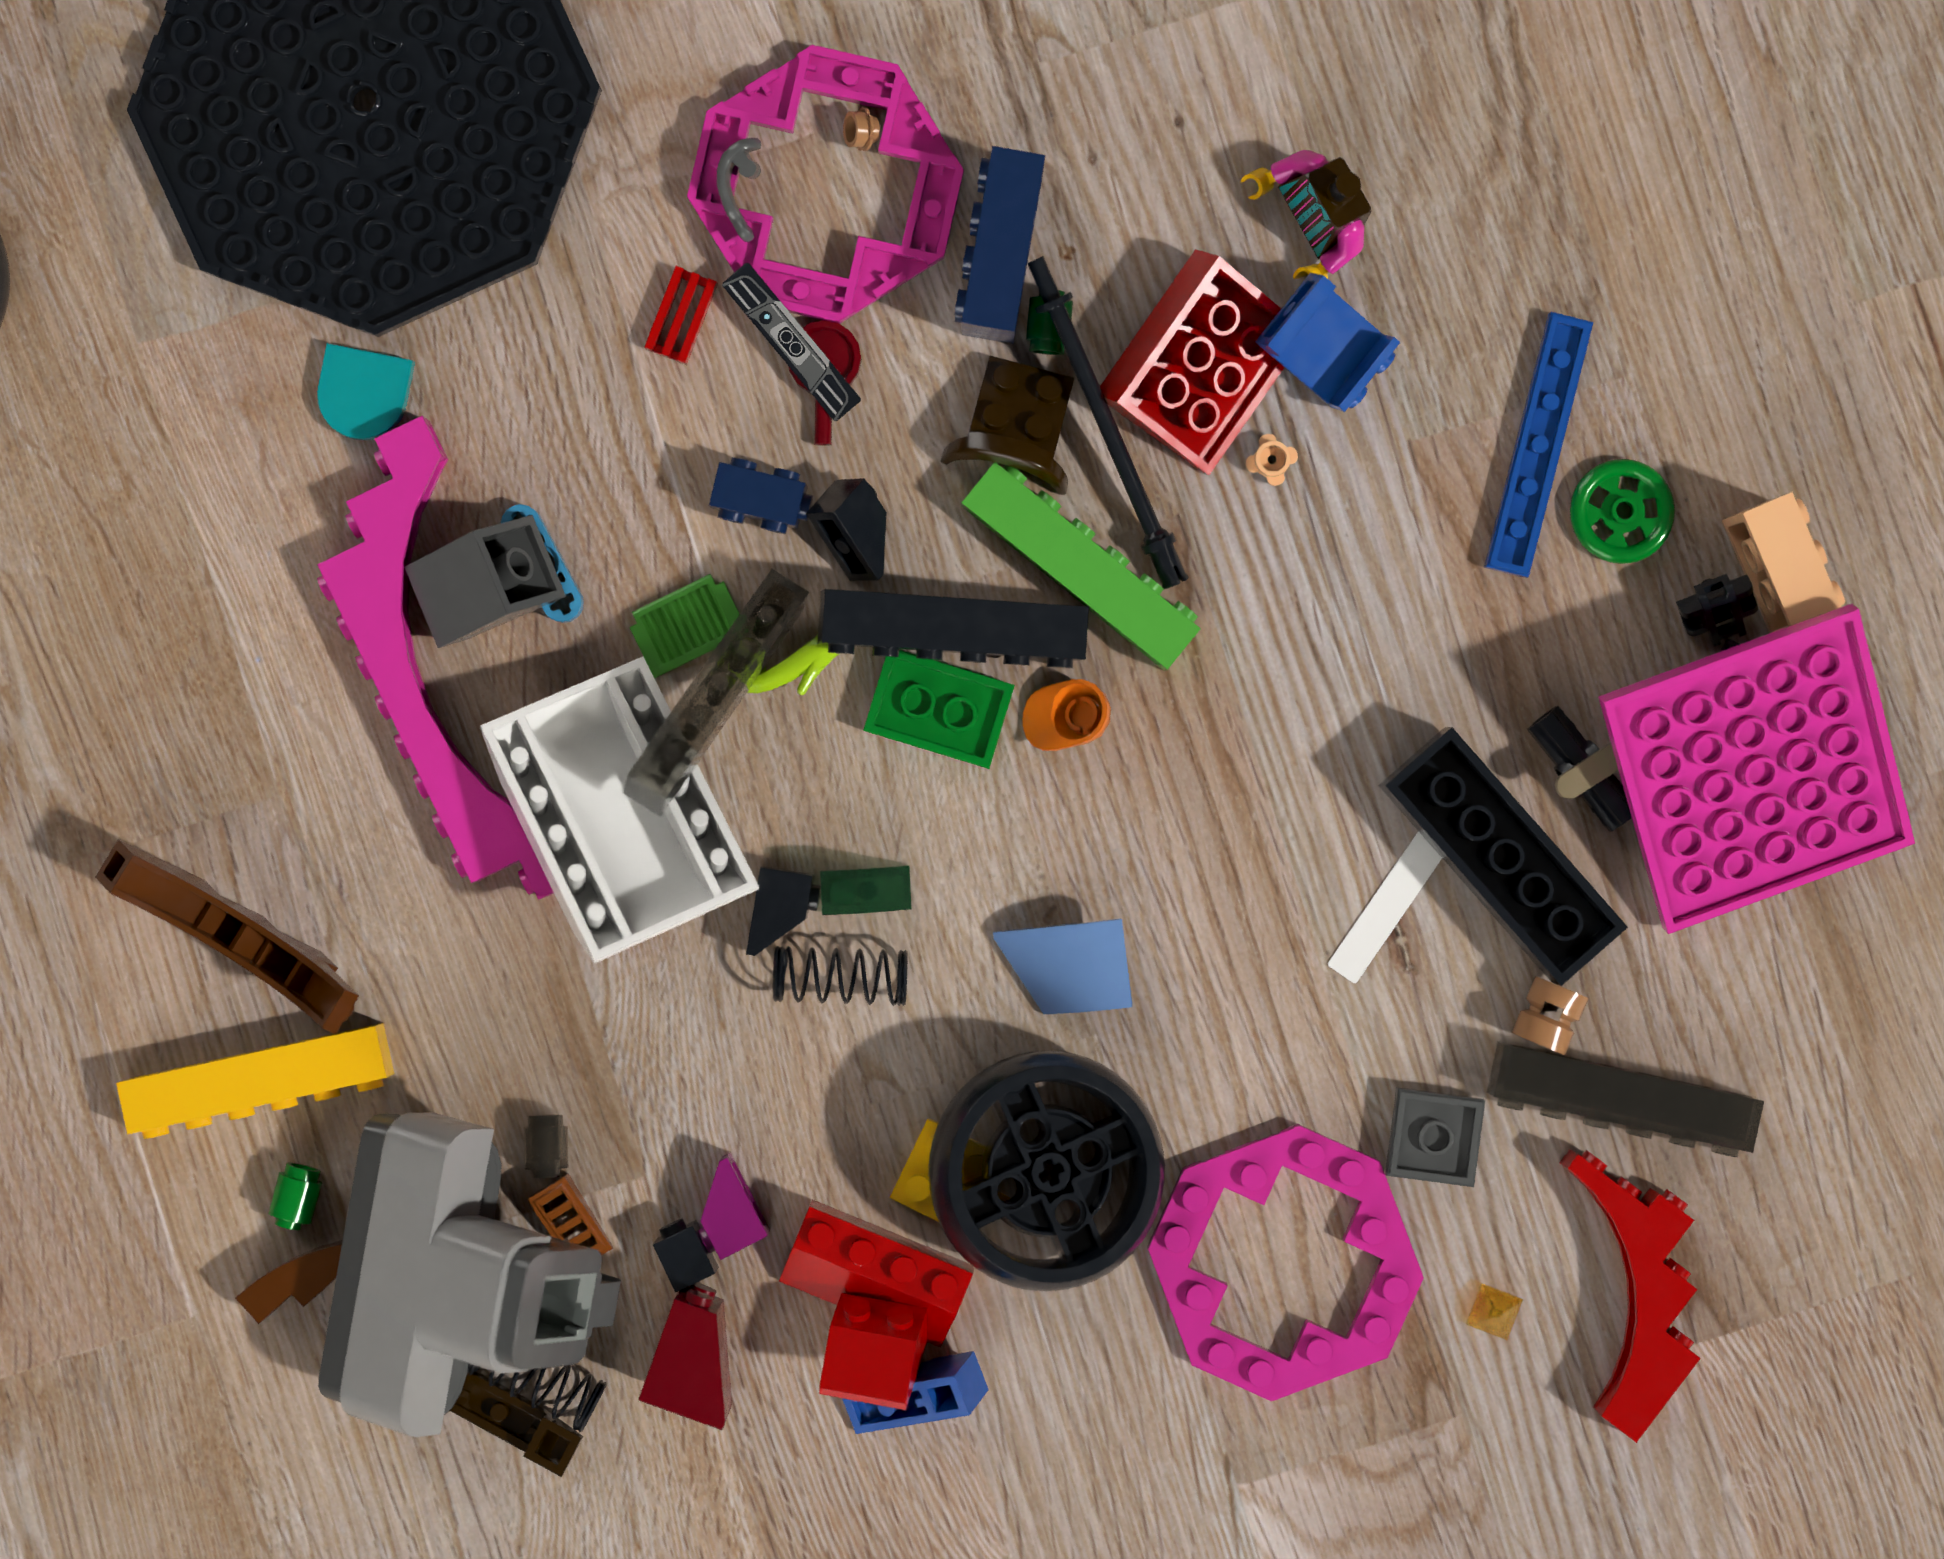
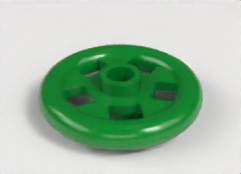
[1570,459,1675,564]

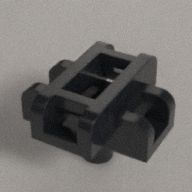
[1676,574,1758,647]

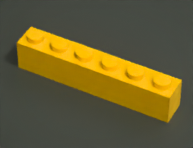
[116,1023,395,1139]

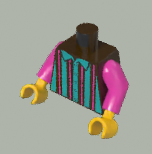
[1241,150,1372,280]

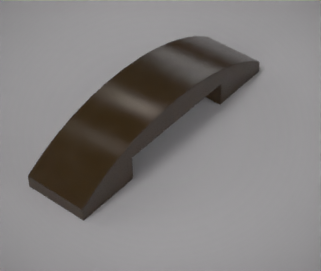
[446,1372,583,1477]

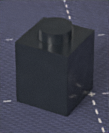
[653,1218,719,1293]

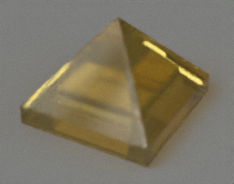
[1466,1283,1523,1340]

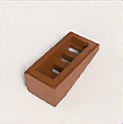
[527,1173,614,1255]

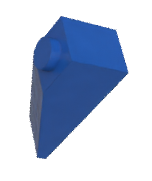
[842,1351,989,1434]

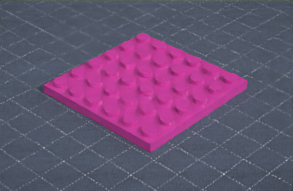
[1598,604,1915,934]

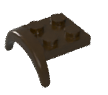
[941,356,1074,495]

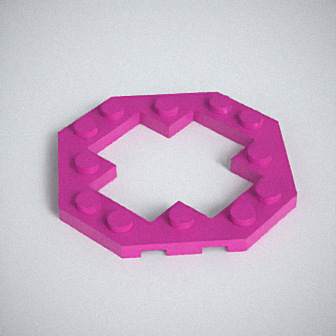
[687,45,964,324]
[1147,1124,1424,1402]

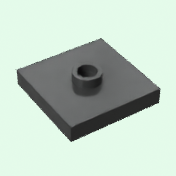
[1385,1087,1485,1187]

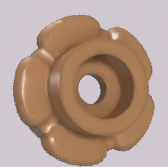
[843,107,880,151]

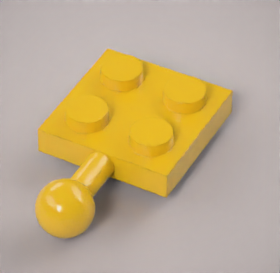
[889,1118,1011,1222]

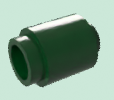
[1026,290,1073,355]

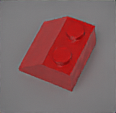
[819,1293,927,1410]

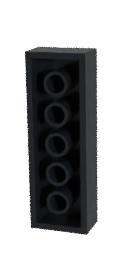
[1378,727,1628,986]

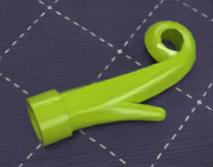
[727,635,839,696]

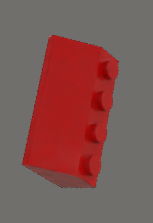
[779,1199,974,1347]

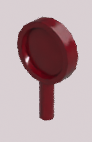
[788,320,862,446]

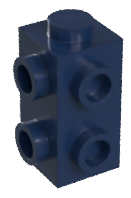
[709,457,813,534]

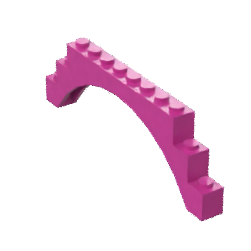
[317,416,554,900]

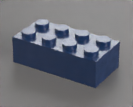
[954,146,1045,344]

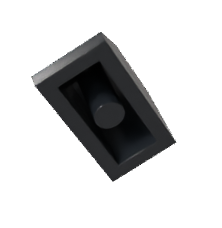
[805,478,887,581]
[746,866,821,956]

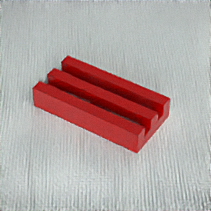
[644,266,718,365]

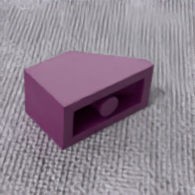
[698,1152,770,1260]

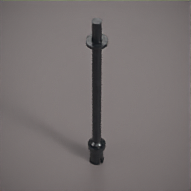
[1027,256,1189,589]

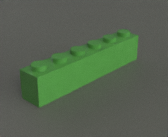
[961,462,1201,671]

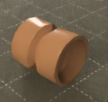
[1511,976,1589,1055]

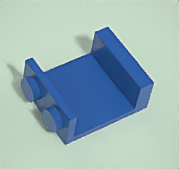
[1255,273,1401,412]

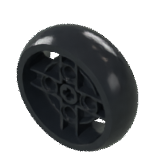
[928,1051,1165,1291]

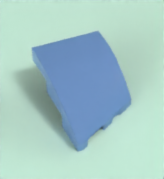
[993,918,1133,1014]

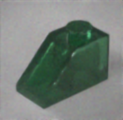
[820,865,912,916]

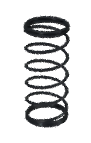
[773,946,908,1006]
[467,1363,607,1433]

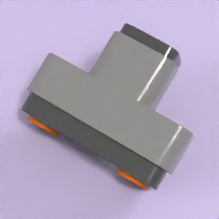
[318,1113,621,1437]

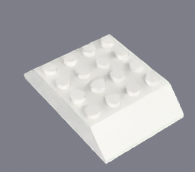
[480,657,759,963]

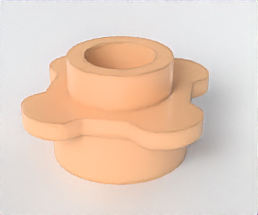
[1246,434,1298,486]

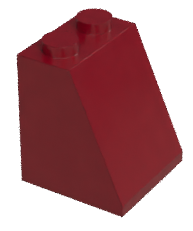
[638,1283,732,1430]

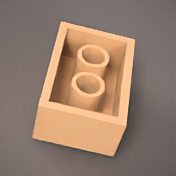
[1722,492,1845,633]

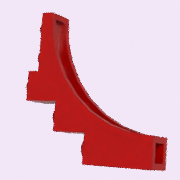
[1560,1149,1701,1443]

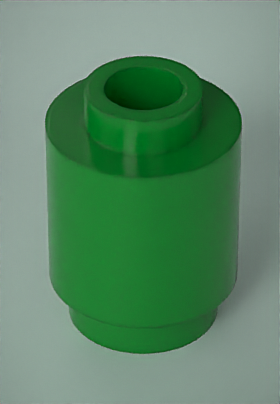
[268,1162,322,1230]

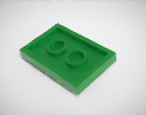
[863,650,1015,769]

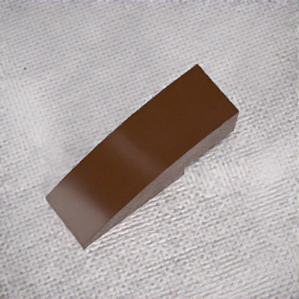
[235,1240,343,1324]

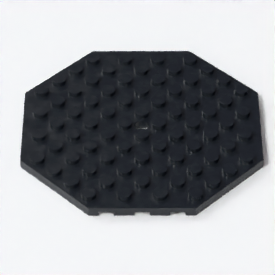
[127,0,602,337]

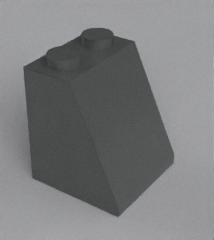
[404,515,566,648]

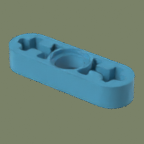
[501,504,584,623]

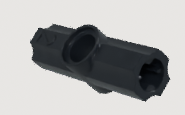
[1527,706,1632,832]

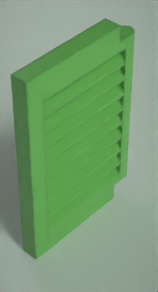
[629,574,749,679]

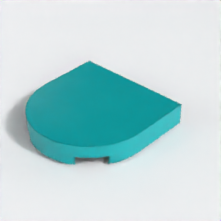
[317,343,415,440]

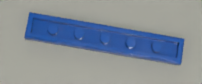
[1484,312,1594,578]

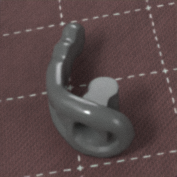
[717,138,761,242]

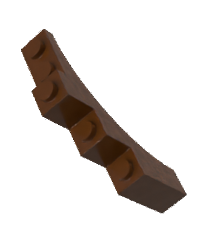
[95,839,359,1034]

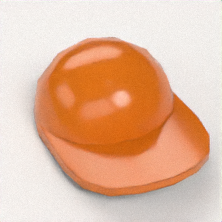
[1022,679,1111,751]

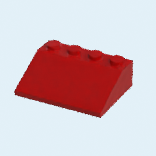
[1100,249,1285,475]

